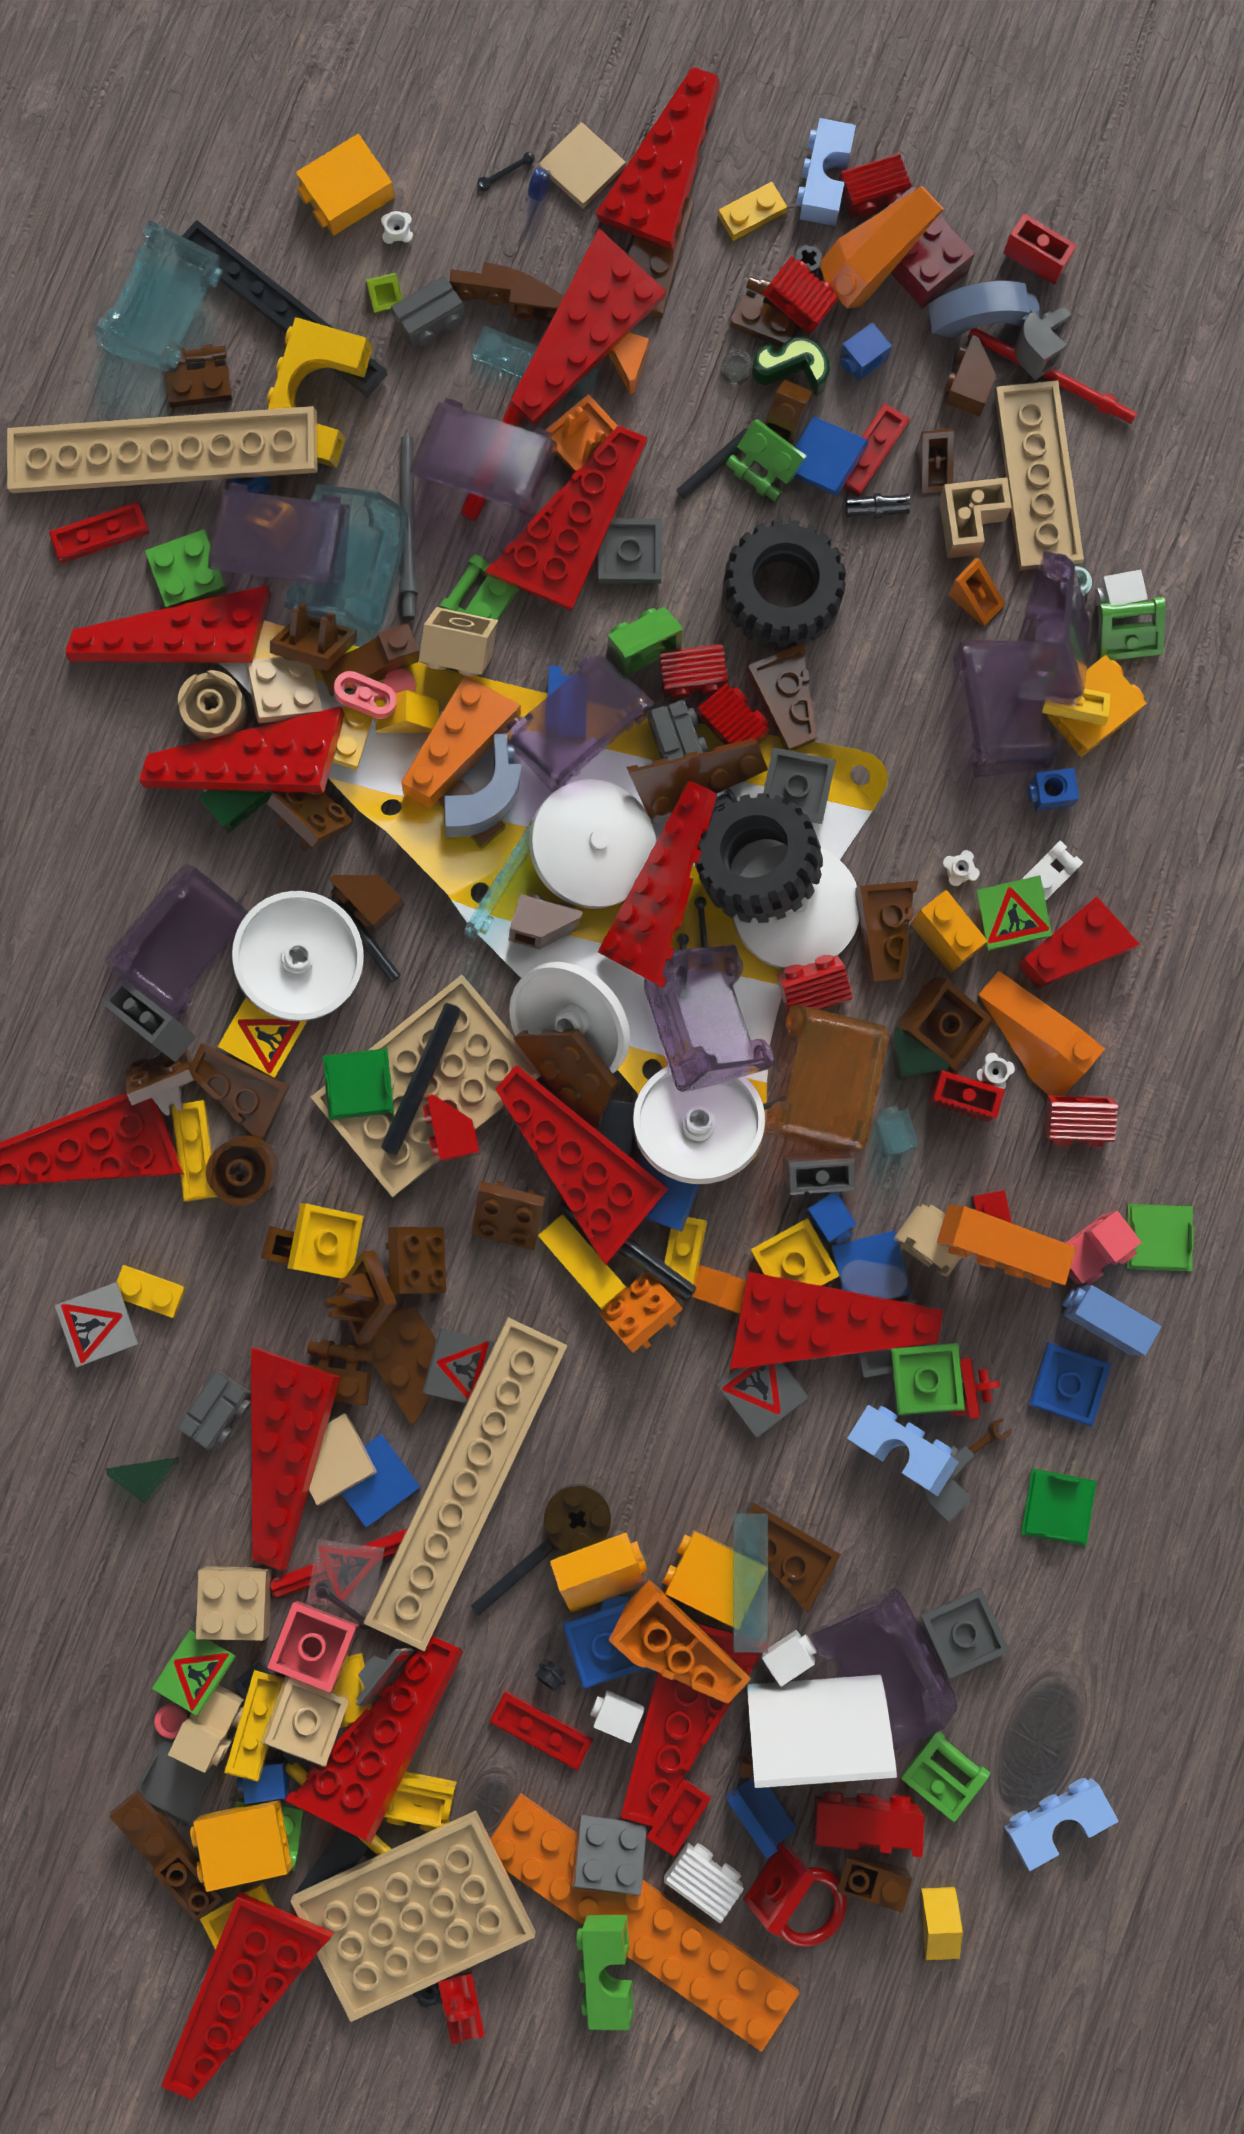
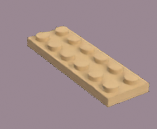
[994,380,1084,571]

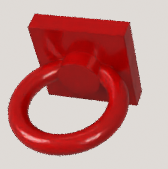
[743,1842,847,1947]

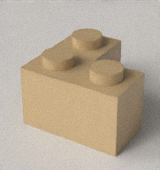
[939,477,1012,559]
[168,1685,245,1773]

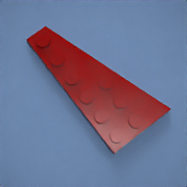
[595,67,720,250]
[511,228,666,426]
[485,425,648,612]
[65,585,271,663]
[139,706,345,793]
[598,781,717,988]
[495,1065,668,1266]
[0,1092,185,1186]
[729,1271,943,1369]
[251,1347,340,1571]
[620,1622,769,1827]
[285,1636,464,1843]
[161,1892,334,2100]

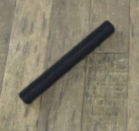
[381,1003,461,1155]
[559,1199,696,1301]

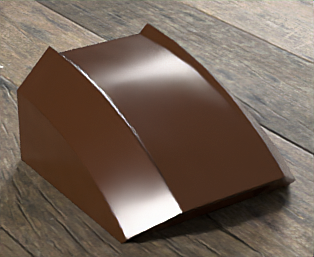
[898,977,993,1071]

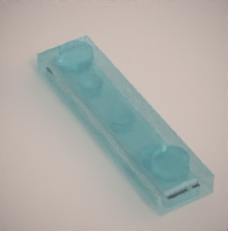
[472,326,599,400]
[464,820,533,941]
[733,1513,768,1653]

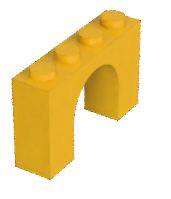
[267,317,373,468]

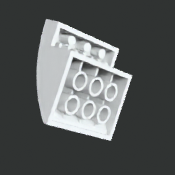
[747,1674,897,1788]

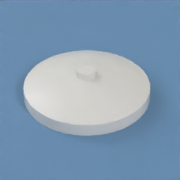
[529,779,656,909]
[732,844,859,970]
[232,891,364,1021]
[509,962,630,1074]
[633,1059,765,1184]

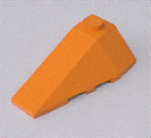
[820,186,944,309]
[977,971,1105,1096]
[609,1579,751,1704]

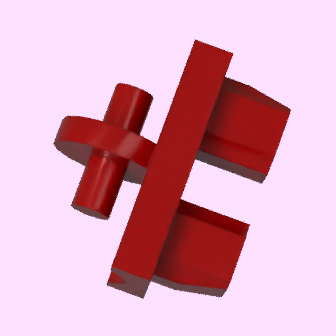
[950,1357,1000,1419]
[438,1971,485,2045]

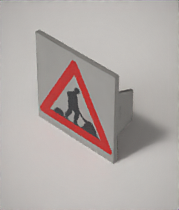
[55,1282,138,1368]

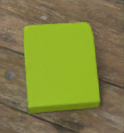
[366,273,403,313]

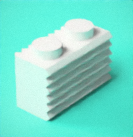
[664,1842,744,1923]

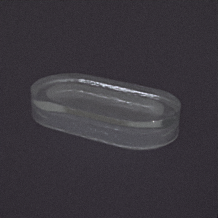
[840,1260,907,1299]

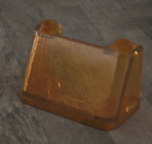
[764,1005,889,1152]

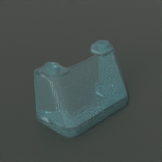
[94,220,222,372]
[284,484,409,631]

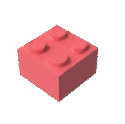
[267,1601,359,1693]

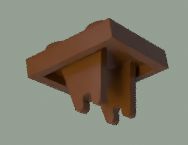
[270,602,357,671]
[267,792,354,851]
[125,1049,194,1115]
[471,1181,546,1250]
[385,1227,446,1294]
[324,1251,397,1344]

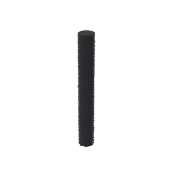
[676,428,748,499]
[336,901,401,983]
[471,1539,555,1616]

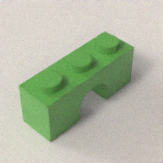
[577,1915,634,2030]

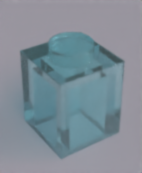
[873,1106,919,1158]

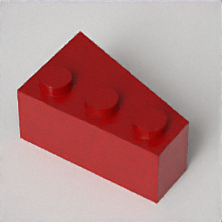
[1018,896,1140,989]
[813,1791,924,1858]

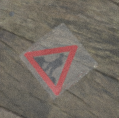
[306,1539,384,1612]

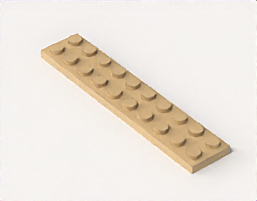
[7,406,317,493]
[363,1317,568,1651]

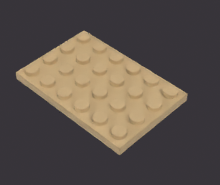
[311,974,542,1198]
[290,1810,536,2022]

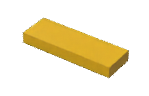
[171,1100,218,1202]
[538,1214,627,1310]
[224,1670,284,1782]

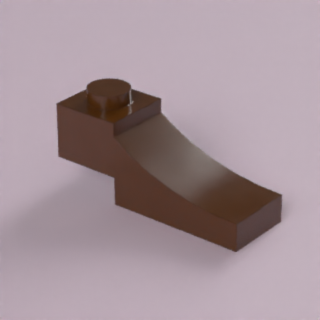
[320,623,420,697]

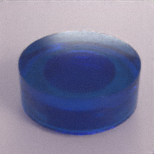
[528,167,550,202]

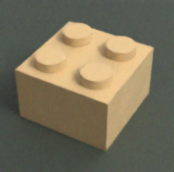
[419,607,498,676]
[196,1566,272,1641]

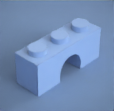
[796,118,856,226]
[847,1405,959,1496]
[1004,1778,1119,1871]

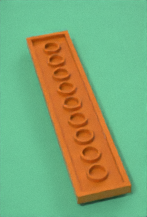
[490,1793,800,2052]

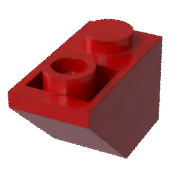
[423,1094,481,1163]

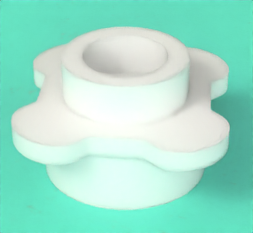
[381,211,413,244]
[943,850,980,886]
[976,1053,1015,1089]

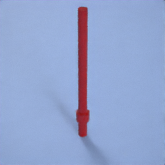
[967,327,1137,424]

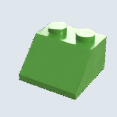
[608,607,683,677]

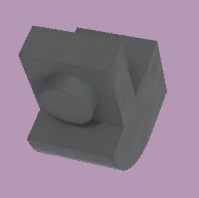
[1015,306,1072,380]
[920,1444,975,1523]

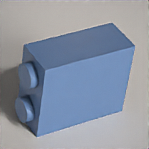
[1062,1285,1162,1355]

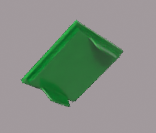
[323,1048,394,1120]
[1021,1468,1097,1546]

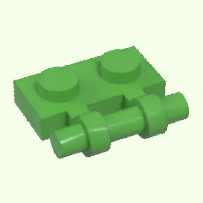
[726,419,807,502]

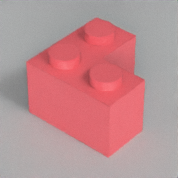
[1066,1211,1142,1285]

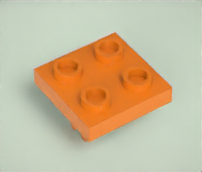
[541,394,618,473]
[598,1272,683,1353]

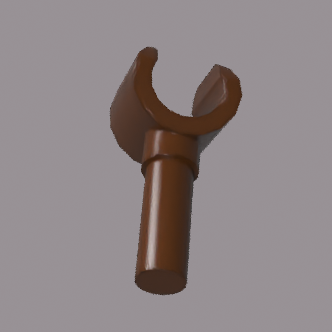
[968,1419,1012,1454]

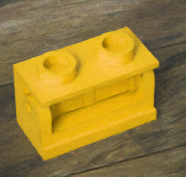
[384,1771,457,1832]

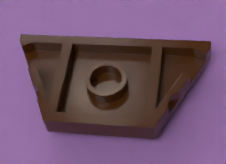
[513,1029,618,1130]
[345,1307,437,1425]

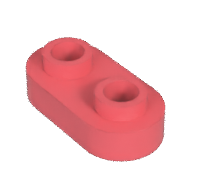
[334,671,397,719]

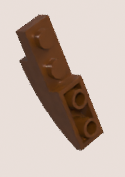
[449,262,563,324]
[109,1790,223,1922]

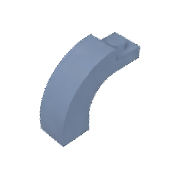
[928,281,1040,339]
[444,734,521,837]

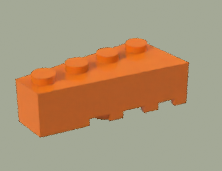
[401,676,521,809]
[937,1204,1076,1289]

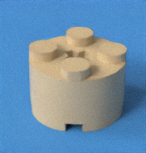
[178,670,248,740]
[894,1204,961,1277]

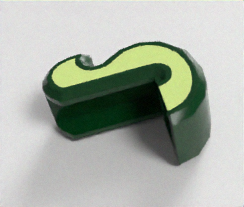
[752,337,830,397]

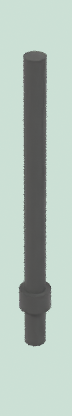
[399,436,418,620]

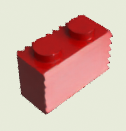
[839,153,912,218]
[1003,213,1077,285]
[762,256,839,335]
[659,644,728,700]
[697,684,769,745]
[776,955,853,1019]
[929,1070,1005,1123]
[1044,1095,1118,1147]

